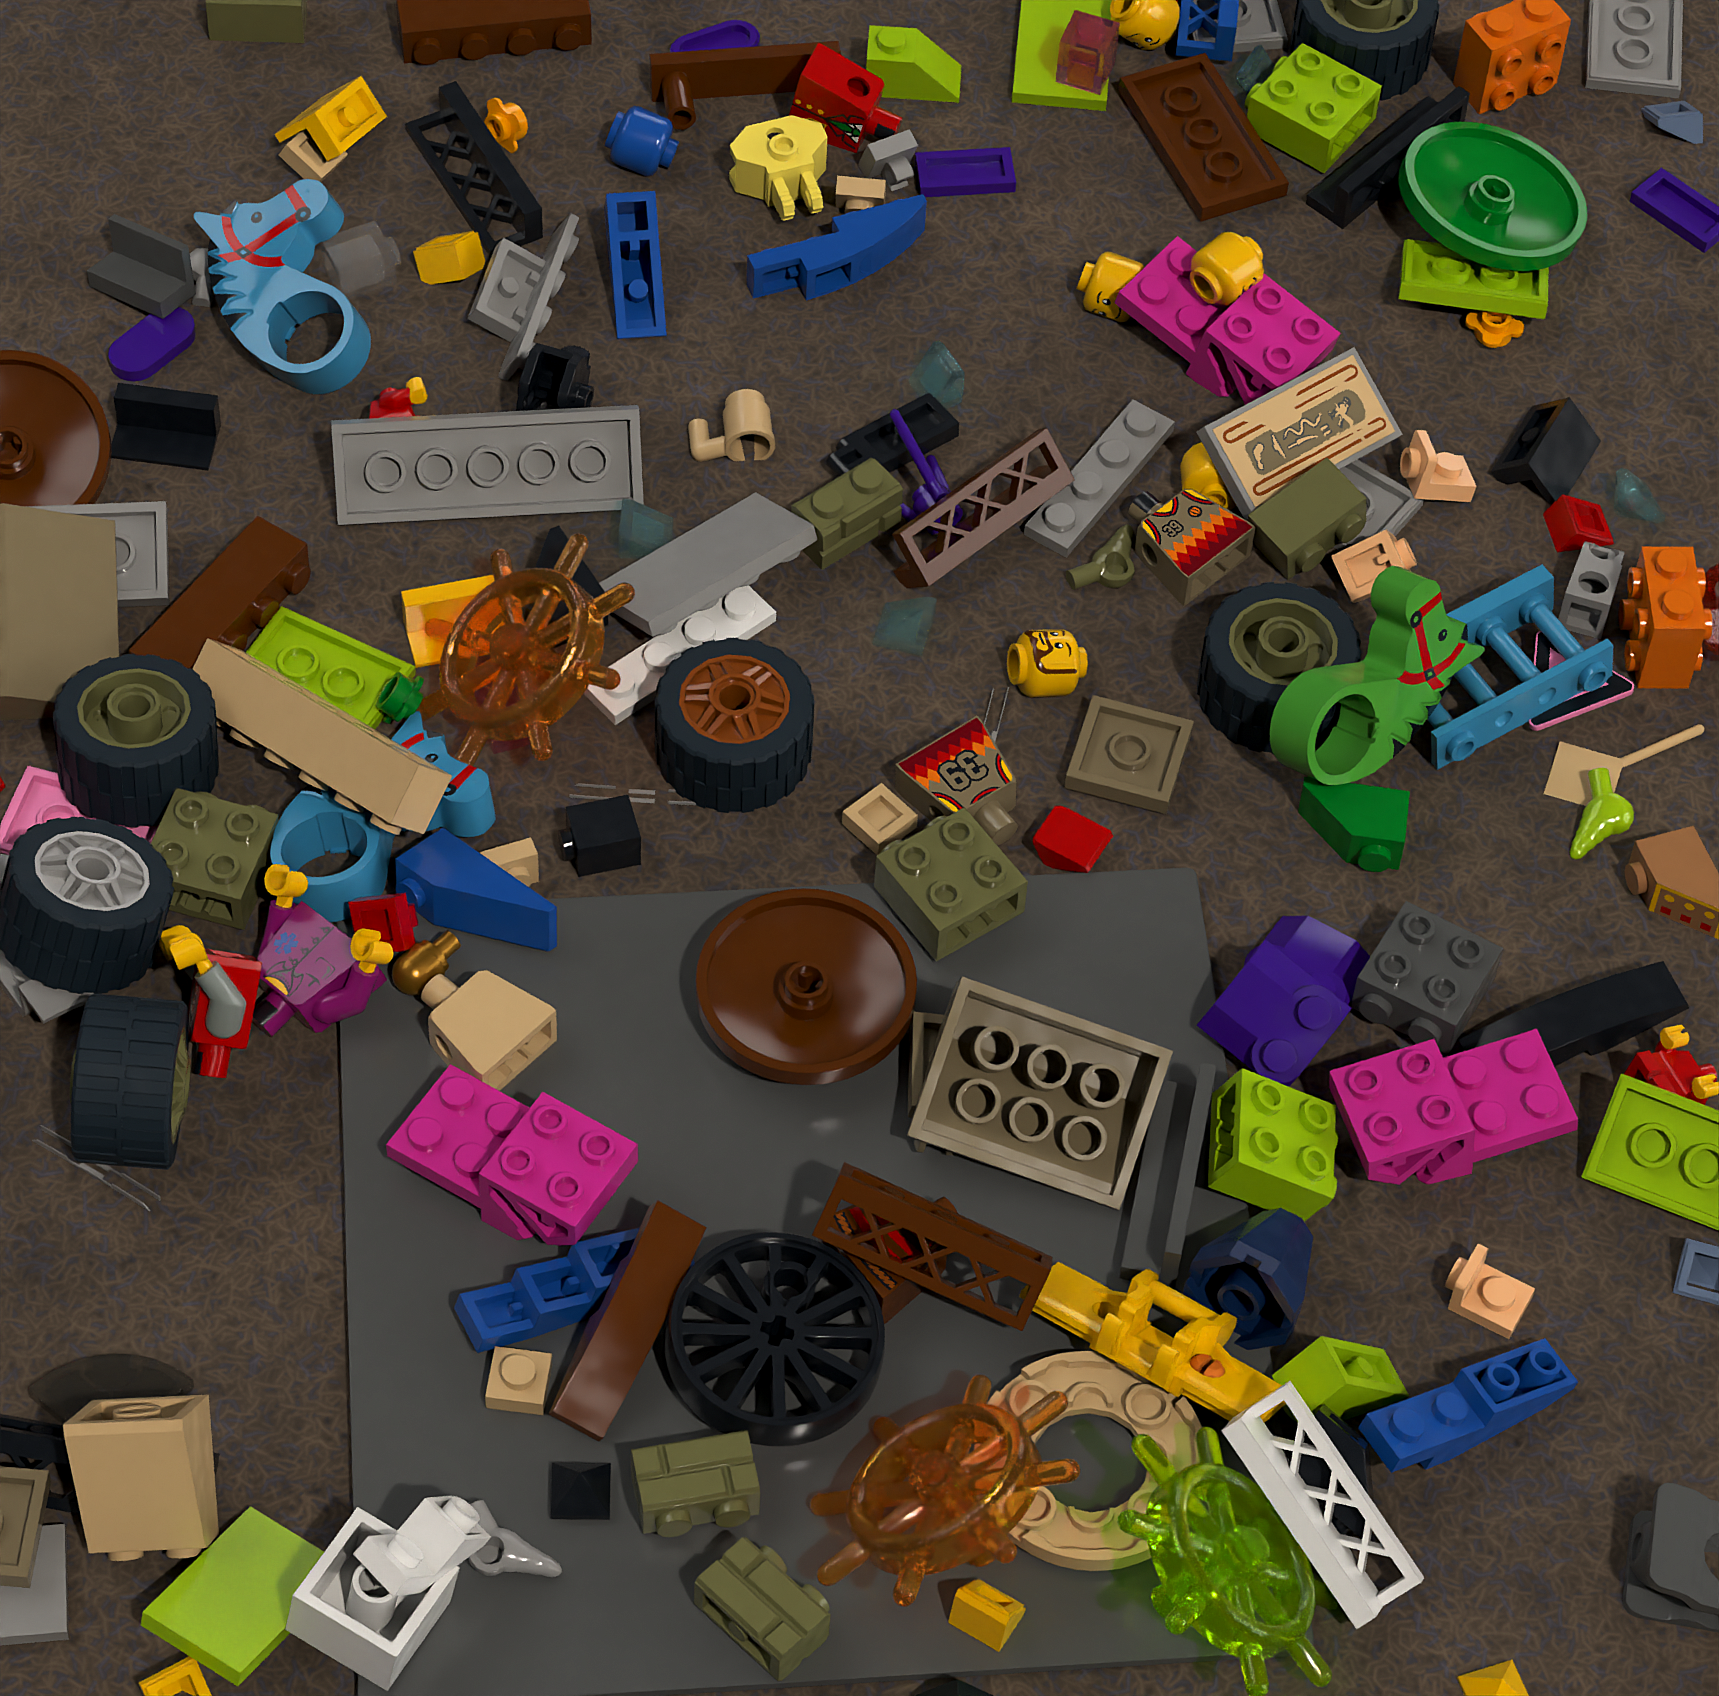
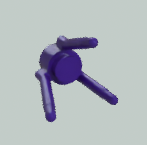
[890,409,963,535]

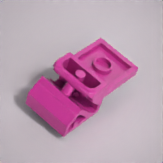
[1115,236,1341,405]
[1329,1029,1578,1185]
[386,1064,638,1246]

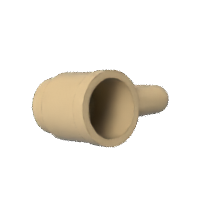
[688,389,775,462]

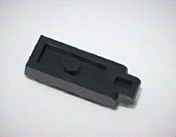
[826,392,959,477]

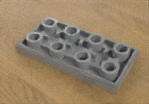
[599,492,818,637]

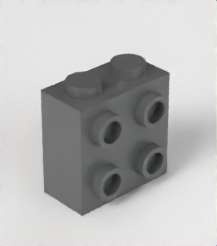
[1351,901,1503,1055]

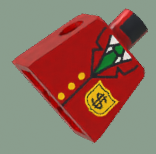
[789,43,903,153]

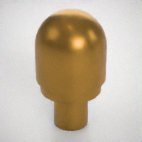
[392,931,461,996]

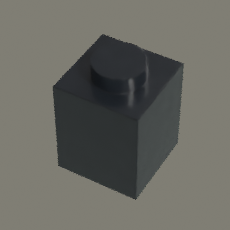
[558,795,641,877]

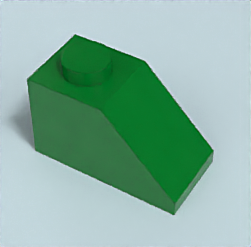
[1298,776,1410,872]

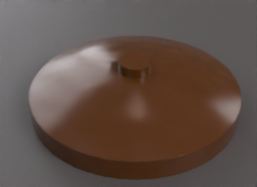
[0,350,112,506]
[696,888,917,1085]

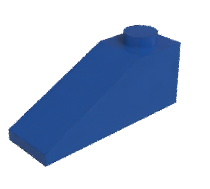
[604,191,667,339]
[395,828,557,951]

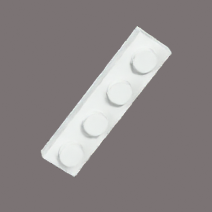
[582,585,776,725]

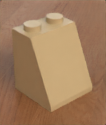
[63,1395,219,1561]

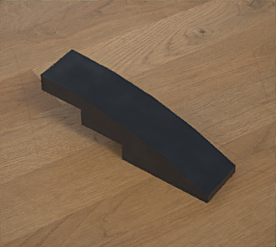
[1458,961,1689,1067]

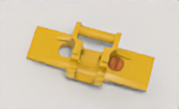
[1019,1262,1286,1423]

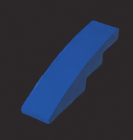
[454,1228,695,1353]

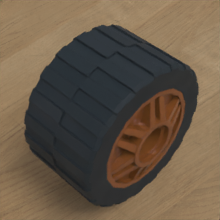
[655,638,814,813]

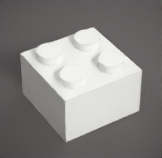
[285,1507,460,1691]

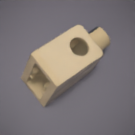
[421,970,557,1091]

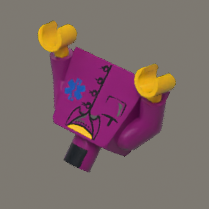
[252,864,394,1038]

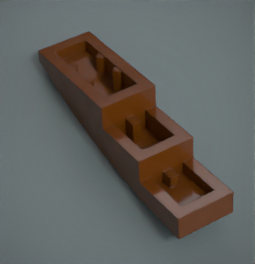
[549,1200,707,1442]

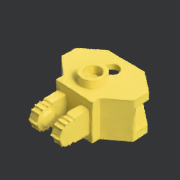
[729,115,828,221]

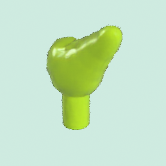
[1570,768,1634,859]

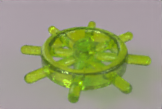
[1117,1427,1339,1696]

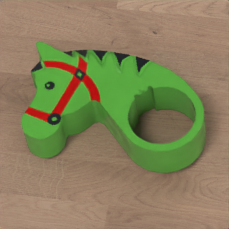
[1270,566,1485,785]

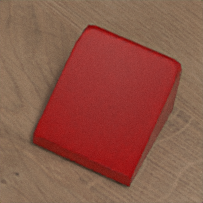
[1543,494,1614,553]
[1033,805,1113,873]

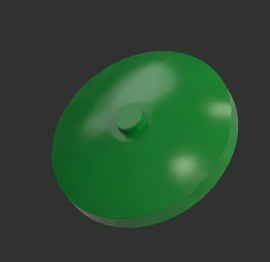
[1399,122,1587,271]

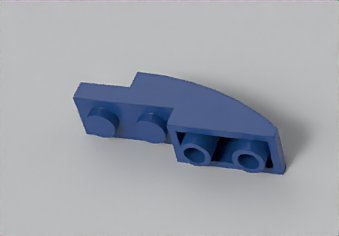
[746,194,927,300]
[1358,1338,1578,1473]

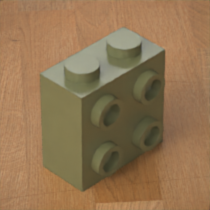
[151,788,279,930]
[874,807,1028,962]

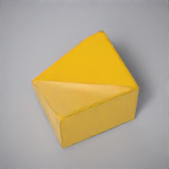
[413,231,486,285]

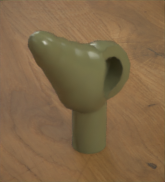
[1066,524,1135,590]

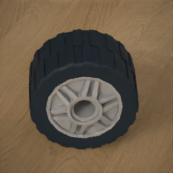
[0,817,174,994]

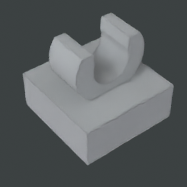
[858,129,918,191]

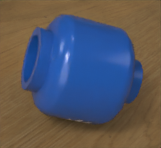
[604,106,679,177]

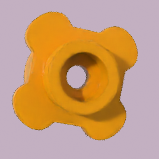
[483,97,528,153]
[1465,311,1524,348]

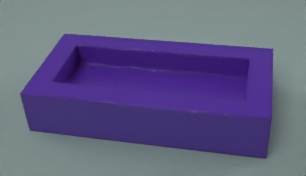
[914,147,1016,197]
[1629,167,1719,253]

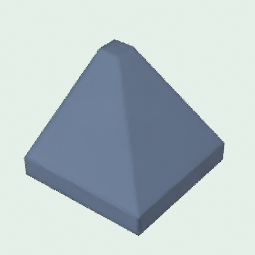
[1641,101,1703,144]
[1672,1238,1719,1305]

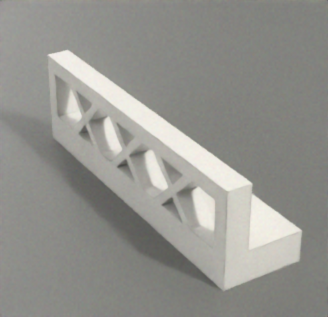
[1221,1381,1424,1629]

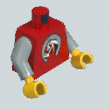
[159,925,262,1078]

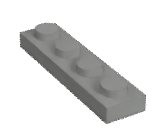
[1024,399,1175,558]

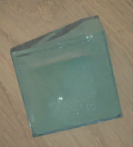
[872,597,937,656]

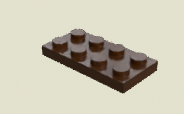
[1119,53,1289,222]

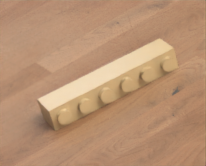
[193,638,452,835]

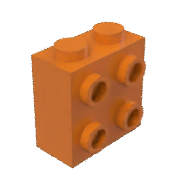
[1453,0,1571,114]
[1618,546,1712,689]

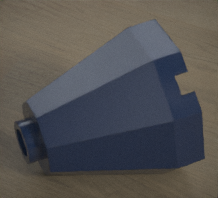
[1183,1208,1313,1350]

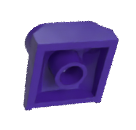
[1244,916,1371,1043]
[1196,940,1352,1087]

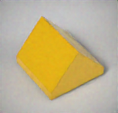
[948,1579,1026,1652]

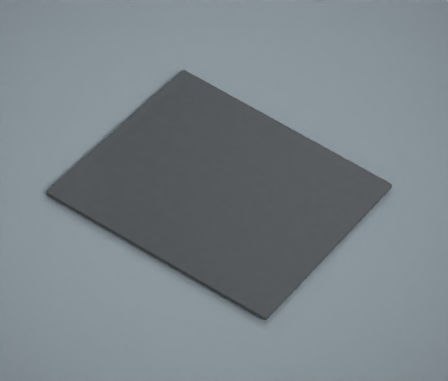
[337,868,1314,1696]

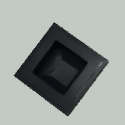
[551,1463,611,1520]

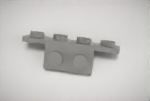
[467,213,579,381]

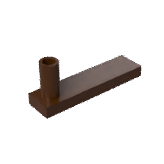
[649,41,841,130]

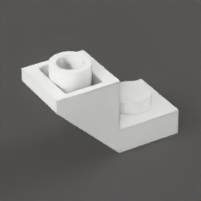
[353,1495,491,1597]

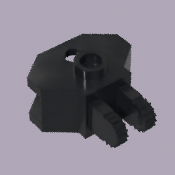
[516,343,594,411]

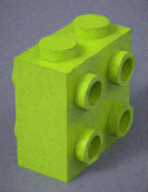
[1245,43,1382,173]
[1208,1068,1338,1222]

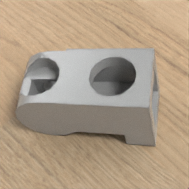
[1558,541,1625,639]

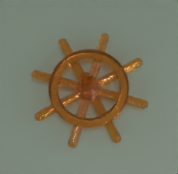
[416,533,635,766]
[810,1374,1080,1607]

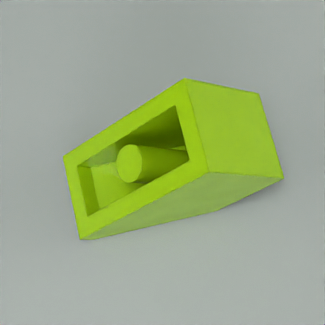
[866,25,961,103]
[1272,1336,1409,1423]

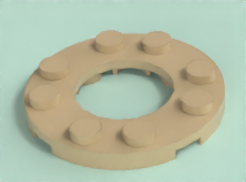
[973,1351,1208,1571]

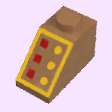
[1625,826,1719,939]

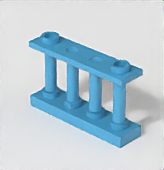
[1427,564,1613,770]

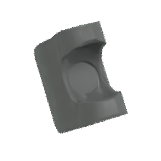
[1622,1483,1719,1633]

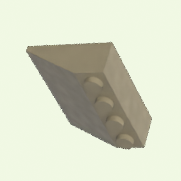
[0,503,120,721]
[906,976,1173,1210]

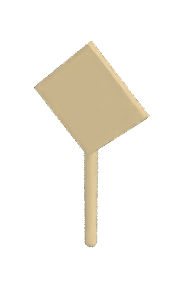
[1544,724,1704,806]

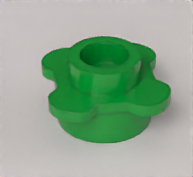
[376,672,424,724]

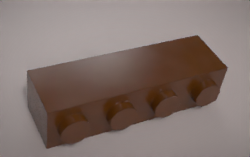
[396,0,592,65]
[129,516,311,669]

